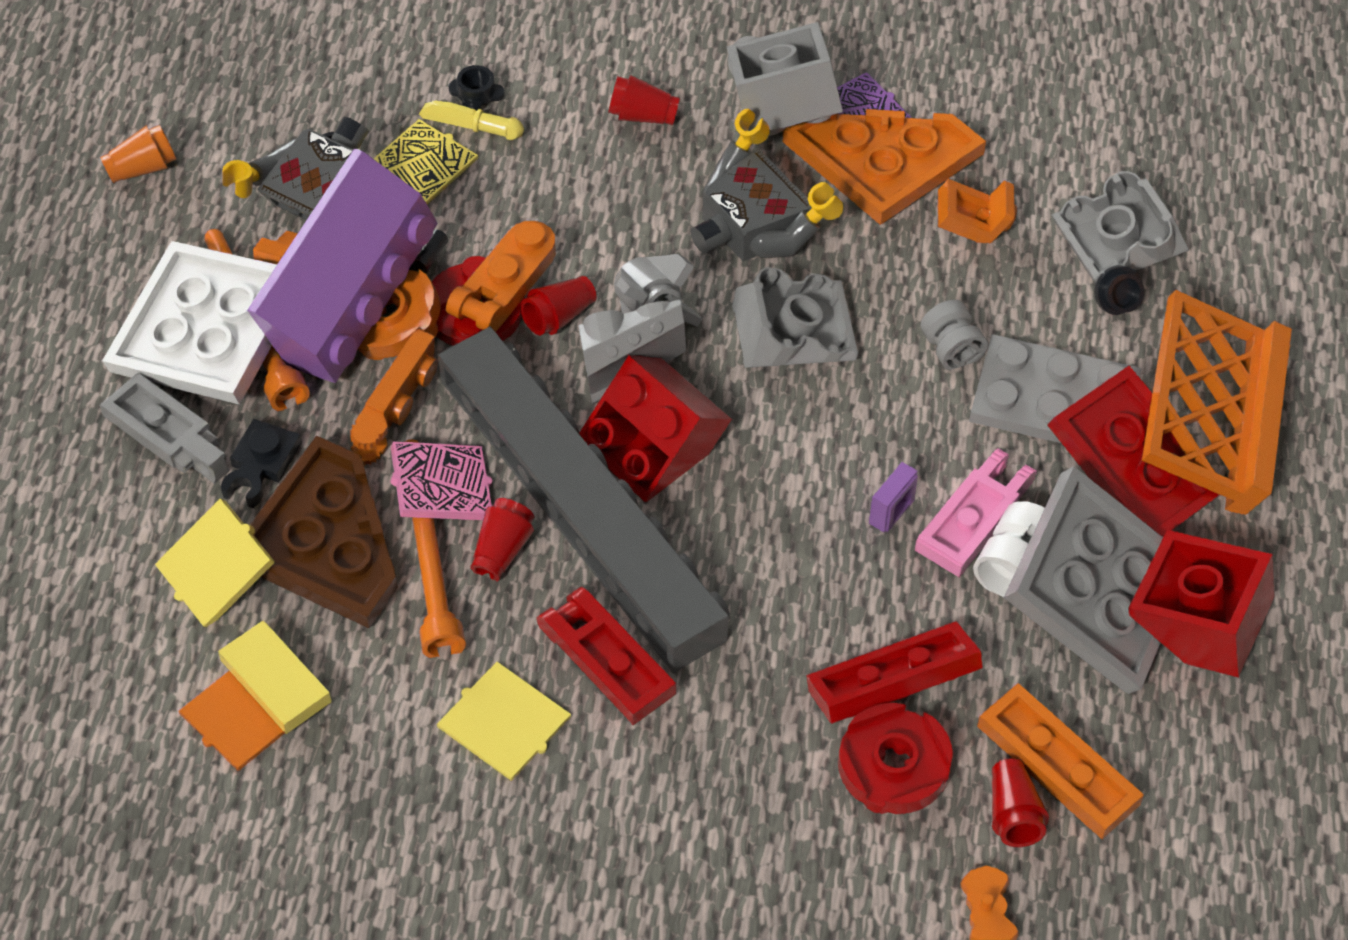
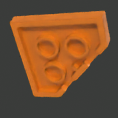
[782,109,986,225]

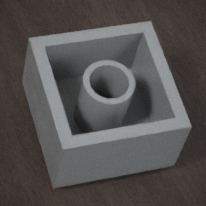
[726,22,843,136]

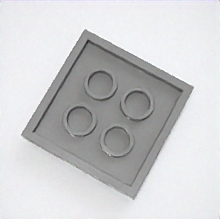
[1004,466,1163,694]

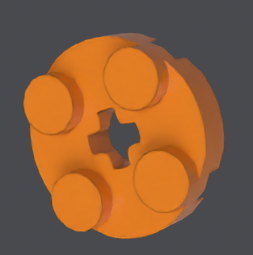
[357,269,441,360]

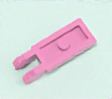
[915,448,1037,578]

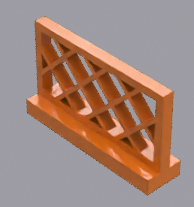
[1142,290,1292,515]

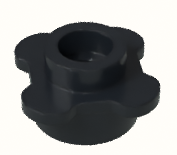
[448,65,504,111]

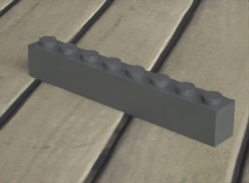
[438,327,730,674]

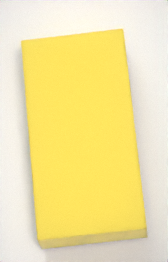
[218,620,331,734]

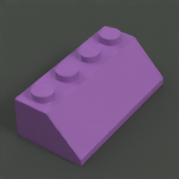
[247,148,438,383]

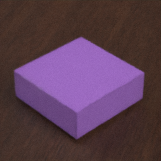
[869,462,918,532]

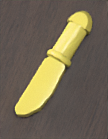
[419,101,524,140]

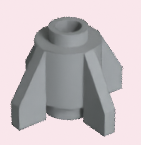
[614,254,702,327]

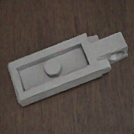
[99,373,230,484]

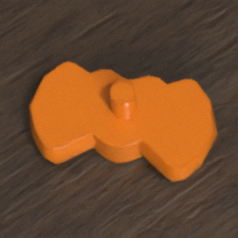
[960,865,1019,940]

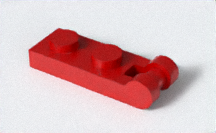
[536,587,676,725]

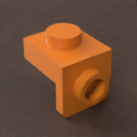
[938,179,1017,243]

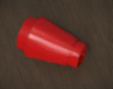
[608,75,680,125]
[520,276,597,336]
[470,498,535,581]
[991,758,1049,847]

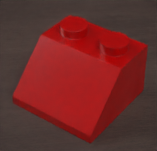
[1128,530,1275,678]

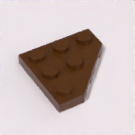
[250,435,398,629]

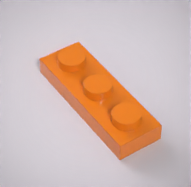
[977,683,1144,839]

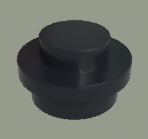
[1094,265,1144,315]

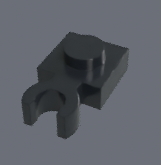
[221,419,302,508]

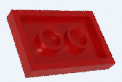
[1047,365,1220,537]

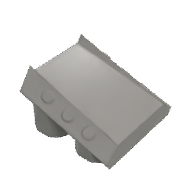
[1051,171,1189,284]
[732,267,858,368]
[578,299,686,404]

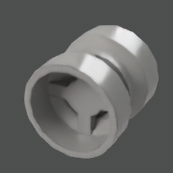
[920,300,988,371]

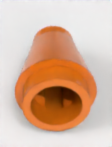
[100,124,177,183]

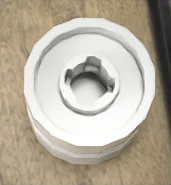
[973,501,1045,597]

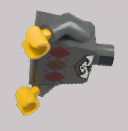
[690,109,843,261]
[222,116,369,220]

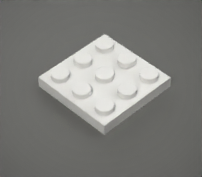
[102,241,277,405]

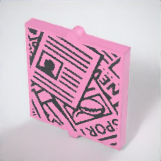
[390,441,493,520]

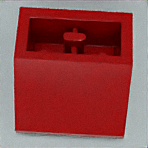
[579,355,732,502]

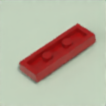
[806,621,983,724]

